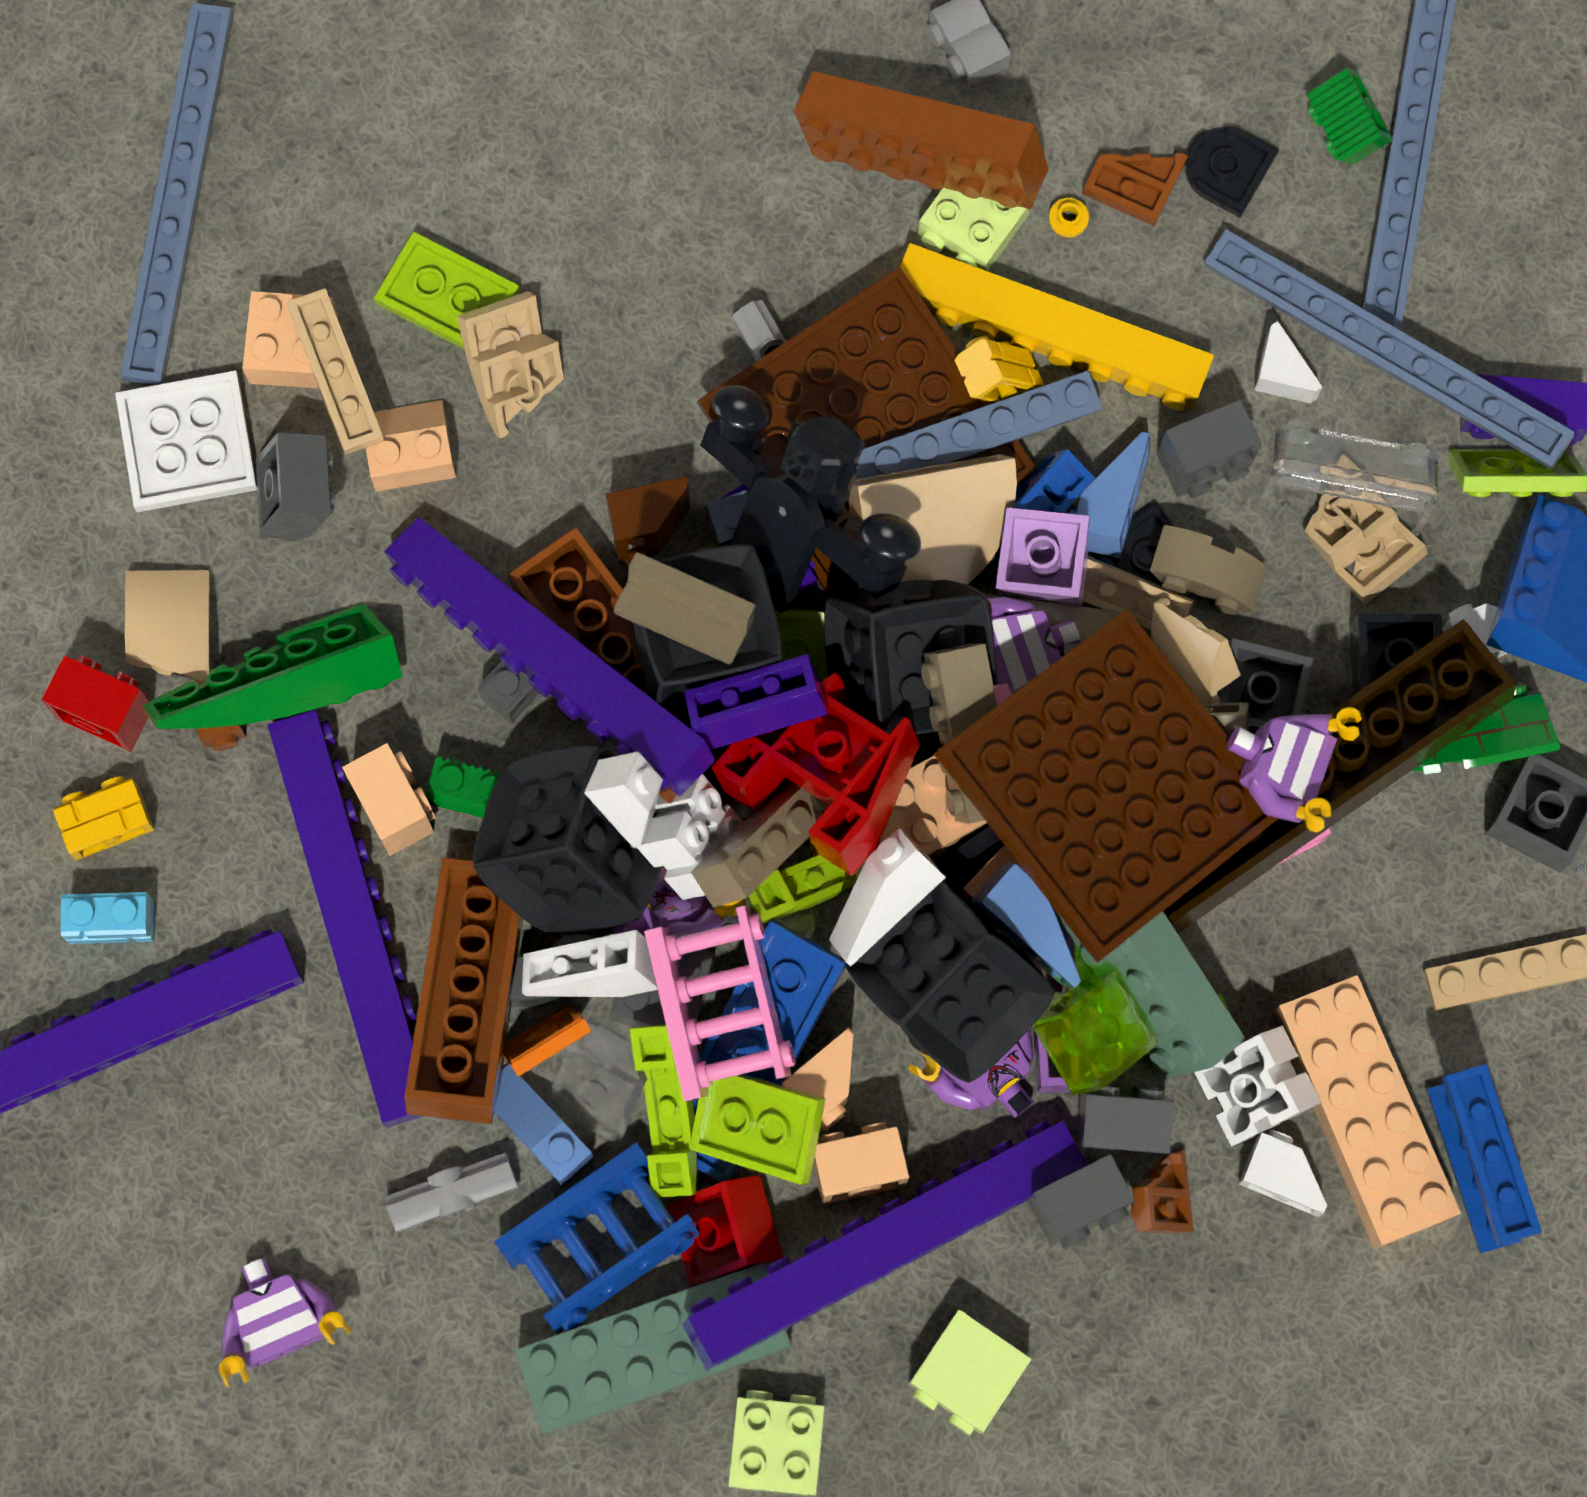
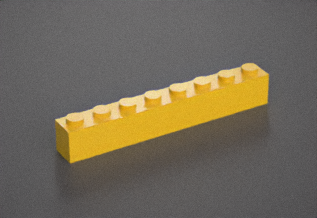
[900,243,1214,411]

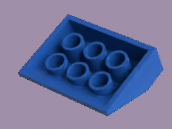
[1486,494,1587,683]

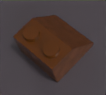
[605,476,690,565]

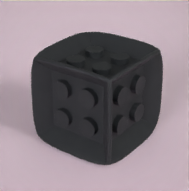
[634,545,784,723]
[824,580,997,735]
[473,745,662,935]
[846,880,1055,1083]

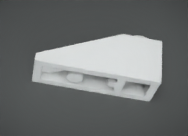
[829,828,946,966]
[521,930,658,997]

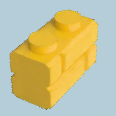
[955,336,1045,403]
[53,776,155,861]

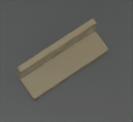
[614,552,756,664]

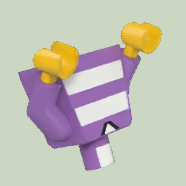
[985,597,1081,695]
[1227,707,1361,832]
[219,1258,352,1387]

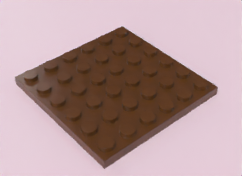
[697,267,1038,597]
[934,609,1278,963]

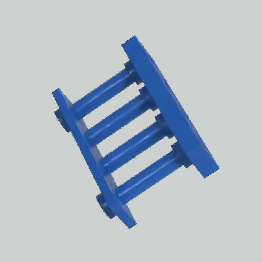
[1426,1064,1542,1254]
[494,1142,700,1335]

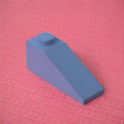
[1069,432,1150,558]
[970,863,1081,988]
[494,1064,594,1187]

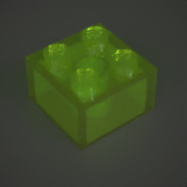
[1032,970,1159,1096]

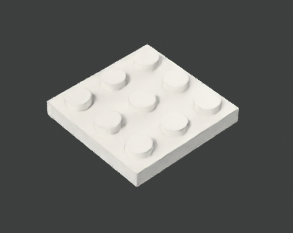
[115,371,257,512]

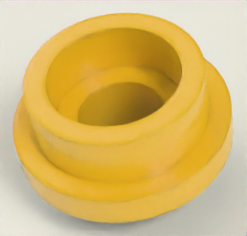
[1049,198,1089,238]

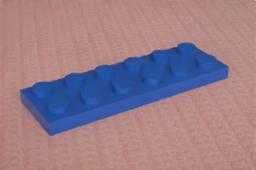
[692,919,847,1182]

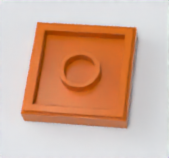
[503,1004,591,1077]

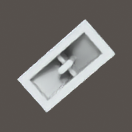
[1254,321,1322,403]

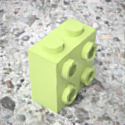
[918,188,1030,271]
[909,1310,1031,1436]
[729,1390,824,1496]

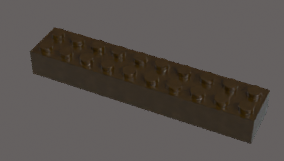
[1163,619,1516,934]

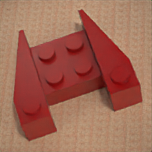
[712,673,920,876]

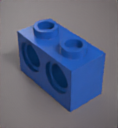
[1011,449,1095,513]

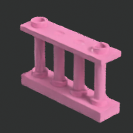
[644,906,795,1101]

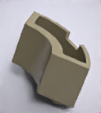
[1150,525,1267,615]

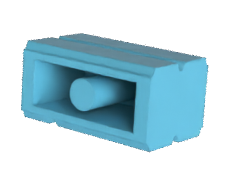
[60,892,154,944]

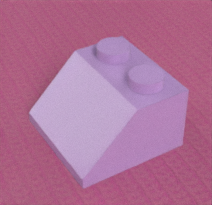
[996,508,1090,606]

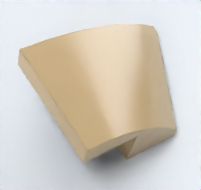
[457,291,564,438]
[1305,458,1428,605]
[125,570,210,684]
[1151,598,1241,703]

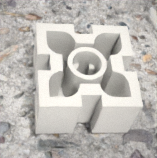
[637,774,743,900]
[1194,1026,1321,1147]

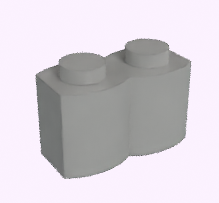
[927,0,1011,87]

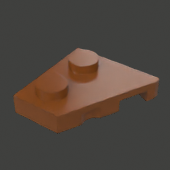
[1082,153,1188,227]
[1131,1150,1194,1234]

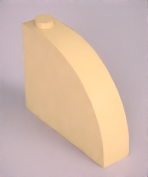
[848,454,1017,588]

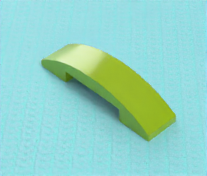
[746,855,858,923]
[630,1025,697,1197]

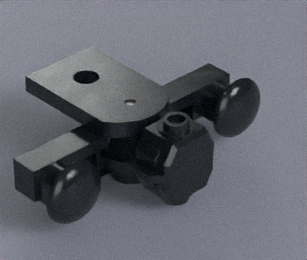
[700,385,921,613]

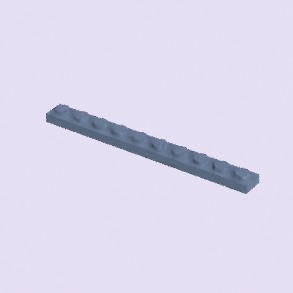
[1362,0,1456,331]
[120,3,233,385]
[1204,229,1575,470]
[705,370,1103,545]

